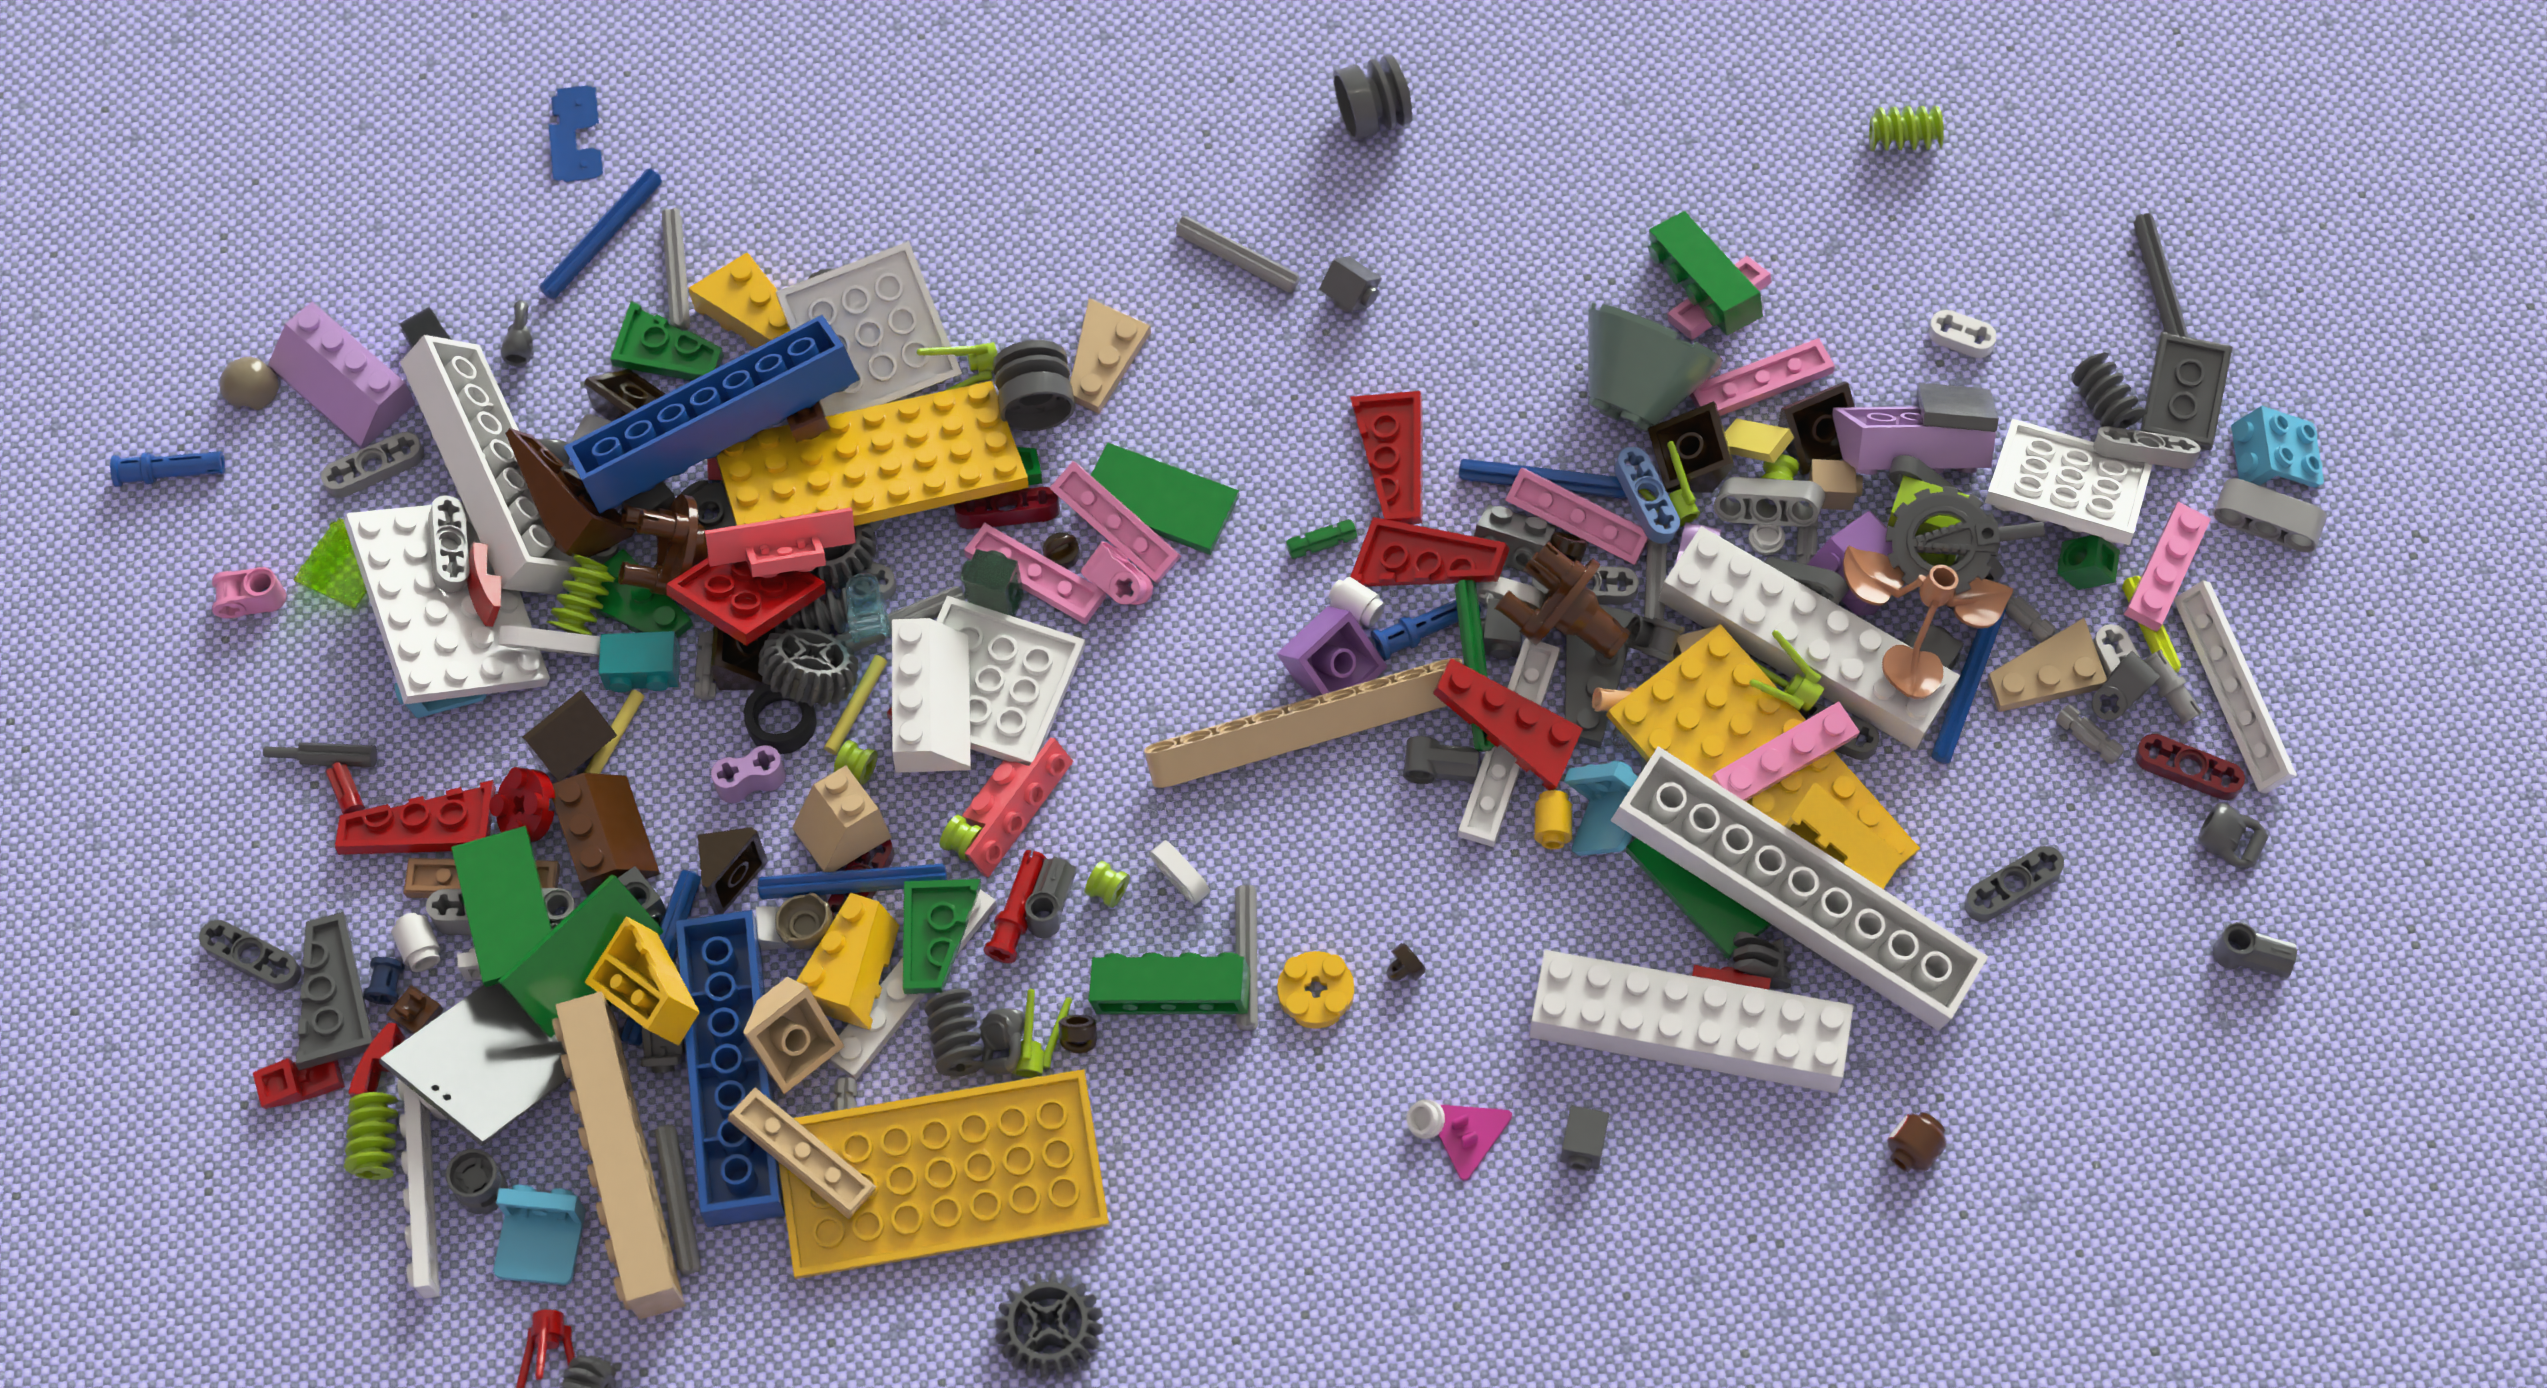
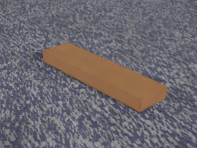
[403,858,560,898]

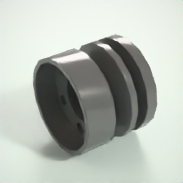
[1333,54,1413,141]
[992,340,1075,431]

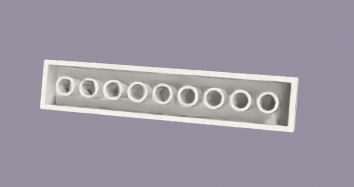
[1610,746,1988,1031]

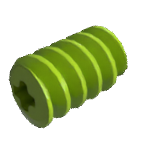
[1869,105,1944,152]
[546,554,615,635]
[343,1092,399,1180]

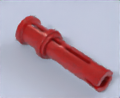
[983,850,1047,963]

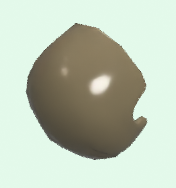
[220,356,279,410]
[775,893,833,950]

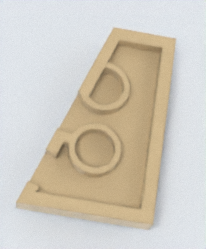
[1070,298,1151,414]
[1987,618,2107,712]

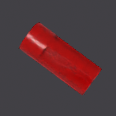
[325,762,365,814]

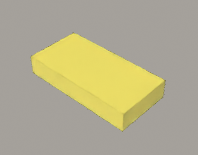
[1725,418,1794,463]

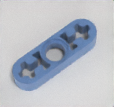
[1614,447,1680,544]

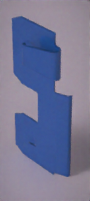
[548,85,603,182]

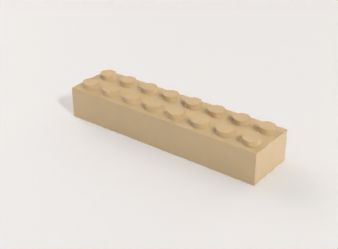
[552,991,685,1320]

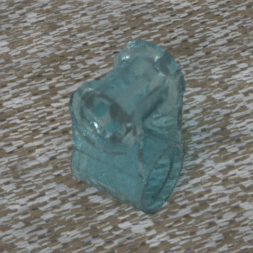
[846,573,891,644]

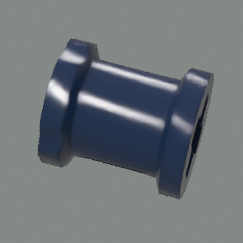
[363,957,405,1005]

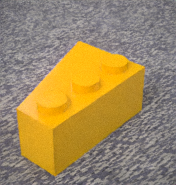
[688,252,790,348]
[1784,781,1904,889]
[796,893,900,1030]
[585,916,700,1046]

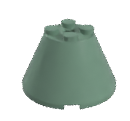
[1588,303,1723,433]

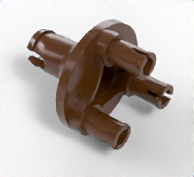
[618,494,708,596]
[1494,541,1631,659]

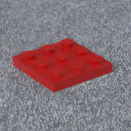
[666,558,825,646]

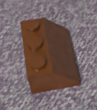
[552,773,660,897]

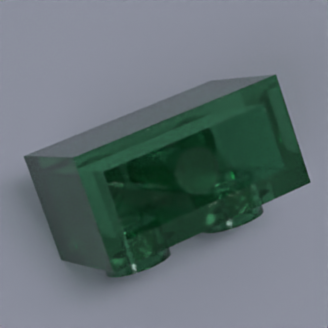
[961,549,1024,617]

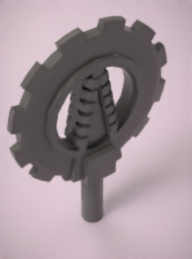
[1886,486,2045,595]

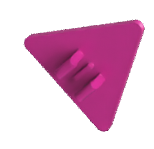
[1438,1104,1512,1181]

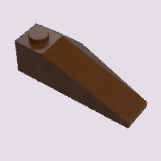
[505,428,635,558]

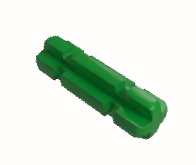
[1286,519,1357,559]

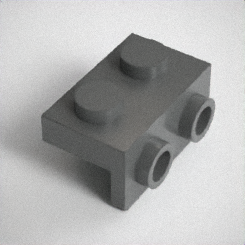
[1474,504,1557,573]

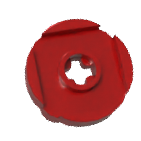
[489,767,555,842]

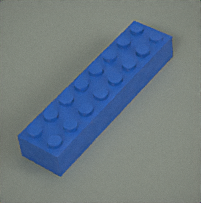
[563,315,860,513]
[676,910,786,1228]

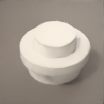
[1748,524,1785,555]
[1406,1099,1445,1139]

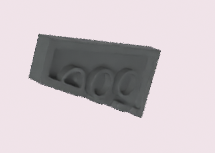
[1565,604,1638,749]
[296,912,373,1070]

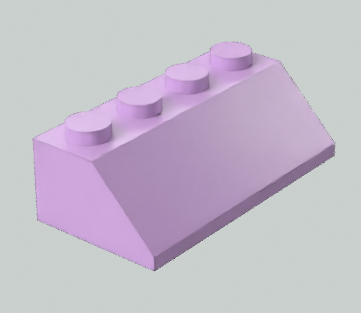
[268,301,415,449]
[1832,407,1996,475]

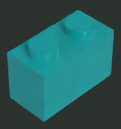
[599,631,680,693]

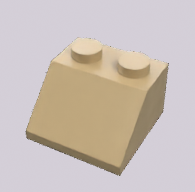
[792,765,892,872]
[743,977,844,1094]

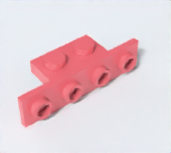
[705,508,856,578]
[962,737,1074,877]

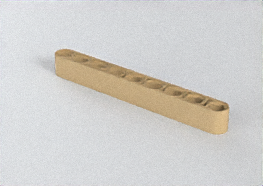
[1144,658,1463,788]

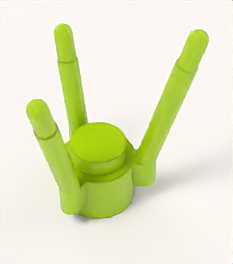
[916,342,997,391]
[1635,441,1700,527]
[1750,630,1824,712]
[1009,988,1072,1078]

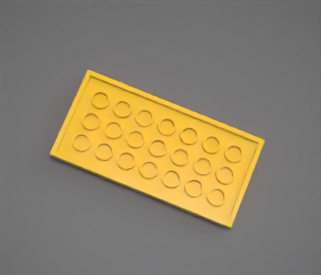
[715,381,1029,526]
[1606,624,1920,869]
[778,1069,1110,1279]

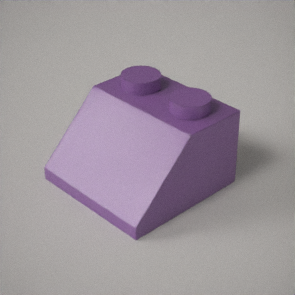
[1807,511,1905,616]
[1276,606,1388,697]

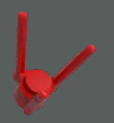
[516,1309,576,1388]

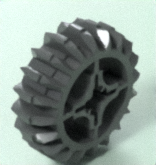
[808,523,876,592]
[758,626,859,707]
[995,1271,1104,1381]

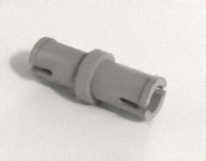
[2143,649,2203,725]

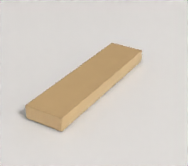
[728,1088,876,1219]

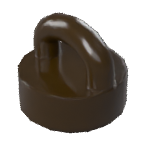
[1043,532,1080,569]
[1550,532,1587,563]
[1386,943,1426,981]
[1058,1015,1097,1054]

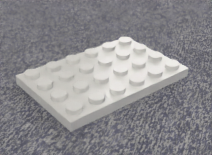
[344,502,550,705]

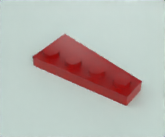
[1350,391,1423,524]
[1350,517,1510,587]
[1433,658,1583,791]
[335,780,496,855]

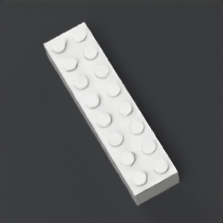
[400,335,581,595]
[1658,526,1960,751]
[1530,950,1854,1094]

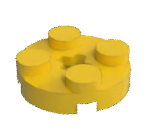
[1277,951,1354,1029]

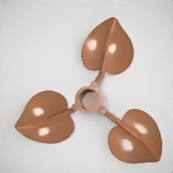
[1843,545,2013,699]

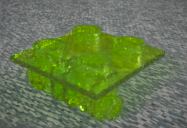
[293,518,367,610]

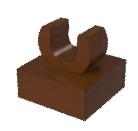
[386,985,444,1035]

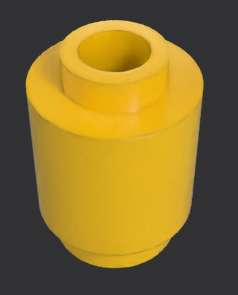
[1534,790,1573,849]

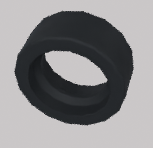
[743,683,817,754]

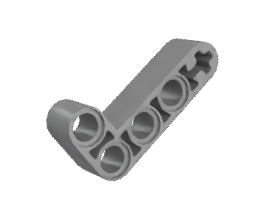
[426,888,577,935]

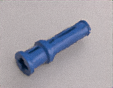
[110,451,225,487]
[1370,599,1481,661]

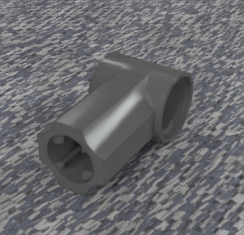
[1403,736,1479,784]
[1025,857,1077,938]
[2213,922,2298,979]

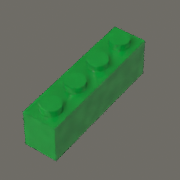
[1648,210,1763,336]
[1088,952,1251,1015]

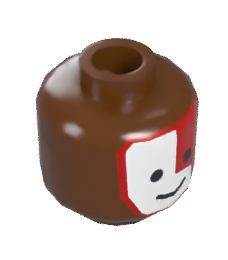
[1887,1112,1946,1172]

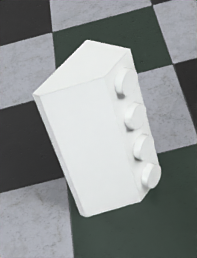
[892,618,971,773]

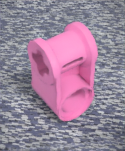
[1081,541,1153,605]
[212,567,287,619]

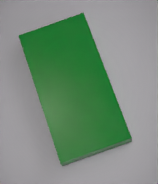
[1091,442,1239,555]
[451,826,552,987]
[1625,838,1772,960]
[498,875,664,1038]

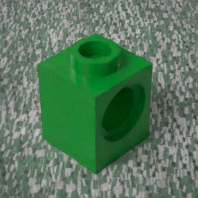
[2057,535,2120,590]

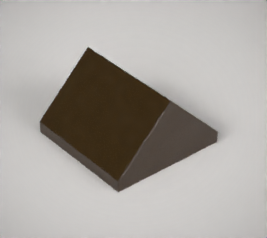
[584,369,666,421]
[1778,381,1855,475]
[1647,401,1734,493]
[711,626,776,690]
[522,690,617,782]
[697,827,768,915]

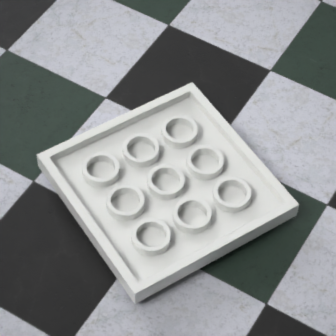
[775,241,962,417]
[1985,419,2152,545]
[936,596,1085,766]

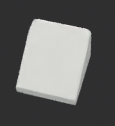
[756,906,790,951]

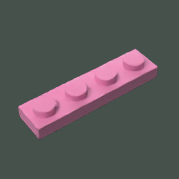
[1690,338,1835,416]
[1050,461,1182,583]
[1505,468,1649,565]
[2124,502,2211,632]
[964,523,1106,625]
[1711,701,1860,802]

